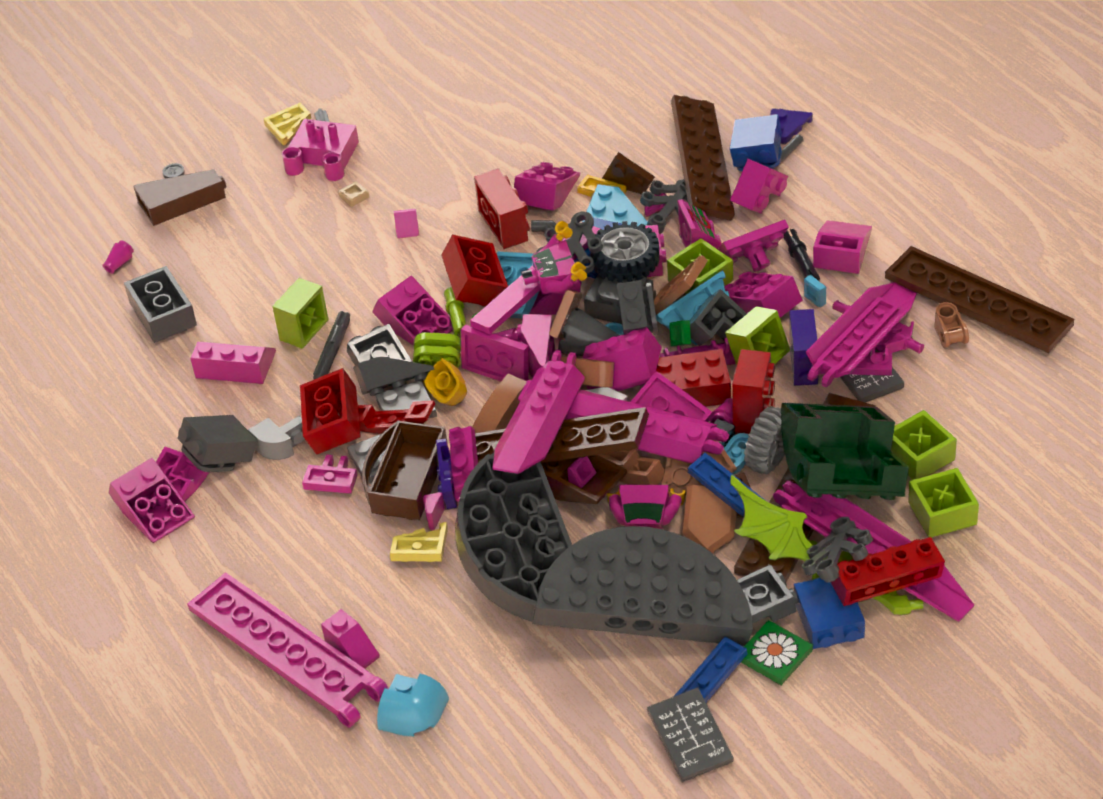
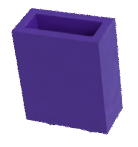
[789,309,818,386]

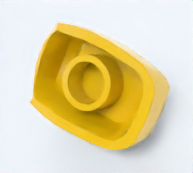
[423,358,467,406]

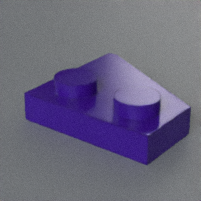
[770,109,813,144]
[436,439,457,509]

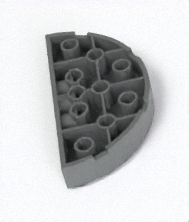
[455,452,572,622]
[532,526,753,646]

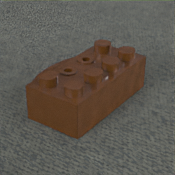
[362,421,448,520]

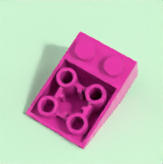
[514,162,580,211]
[813,220,872,274]
[724,271,803,318]
[372,275,453,346]
[108,458,195,543]

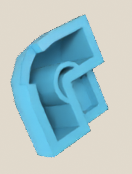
[377,673,449,736]

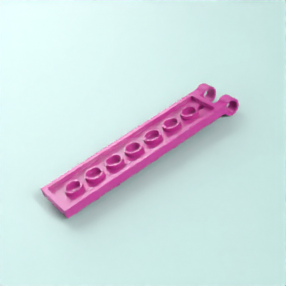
[187,572,389,728]

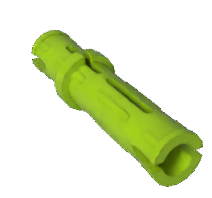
[444,287,467,339]

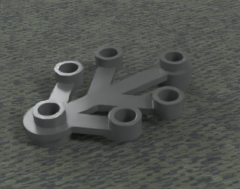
[640,179,688,234]
[536,211,603,273]
[802,516,873,583]

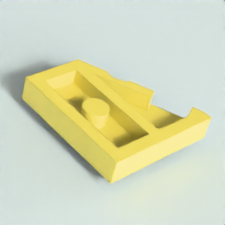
[263,102,312,146]
[390,522,448,562]

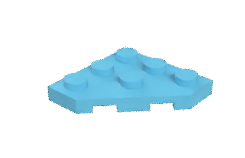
[582,184,647,226]
[497,251,539,319]

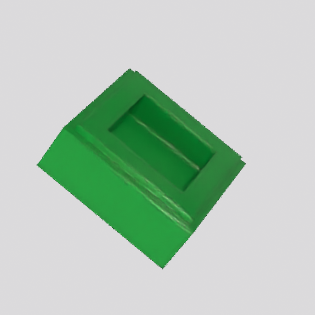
[669,320,691,346]

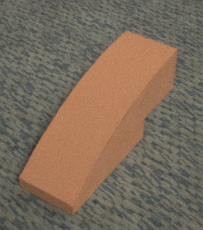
[472,374,527,433]
[598,449,665,485]

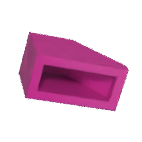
[321,609,380,668]

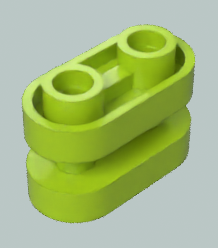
[413,332,461,368]

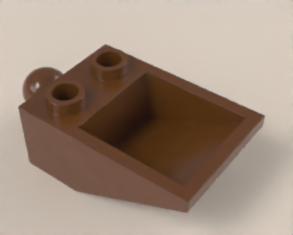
[541,455,627,505]

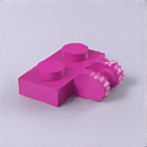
[302,454,358,494]

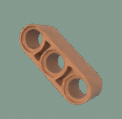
[551,356,614,387]

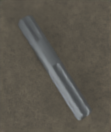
[313,311,350,379]

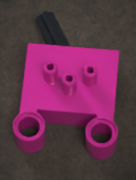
[282,108,359,181]

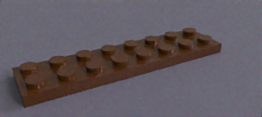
[671,95,735,221]
[885,246,1075,353]
[475,407,649,463]

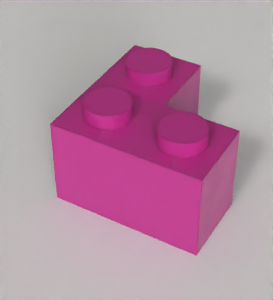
[730,159,789,213]

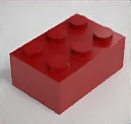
[474,168,530,249]
[441,234,508,307]
[656,349,731,407]
[732,349,775,435]
[300,368,361,455]

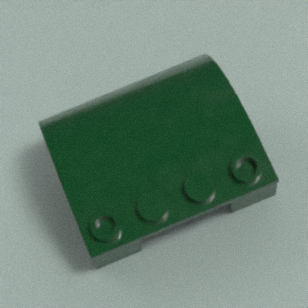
[781,403,909,500]

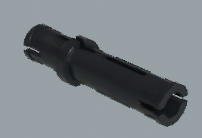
[783,229,820,281]

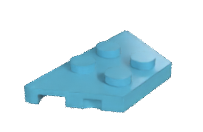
[656,270,729,346]

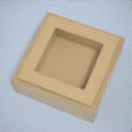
[338,181,369,207]

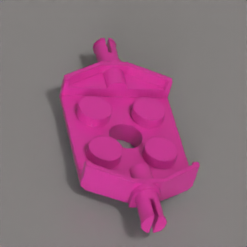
[832,300,924,354]

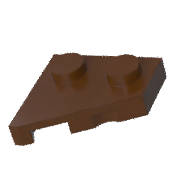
[602,152,655,195]

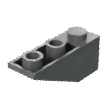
[353,356,434,396]

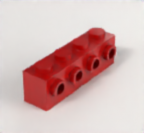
[831,537,945,606]

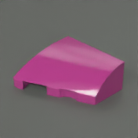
[156,446,209,502]

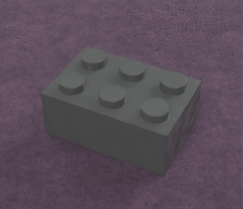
[124,266,197,343]

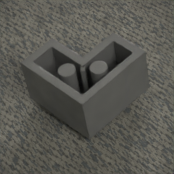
[690,289,747,346]

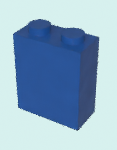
[794,578,865,649]

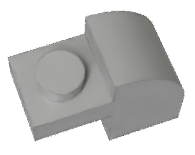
[248,416,305,460]

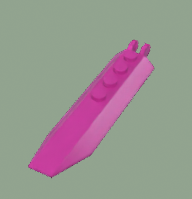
[806,282,917,388]
[493,350,585,474]
[518,380,730,464]
[773,480,974,622]

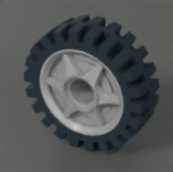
[590,221,660,283]

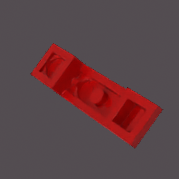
[358,400,436,434]

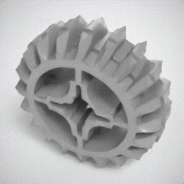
[744,406,785,475]

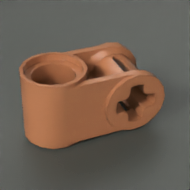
[934,302,969,348]

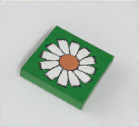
[741,620,813,686]

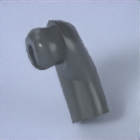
[531,220,556,237]

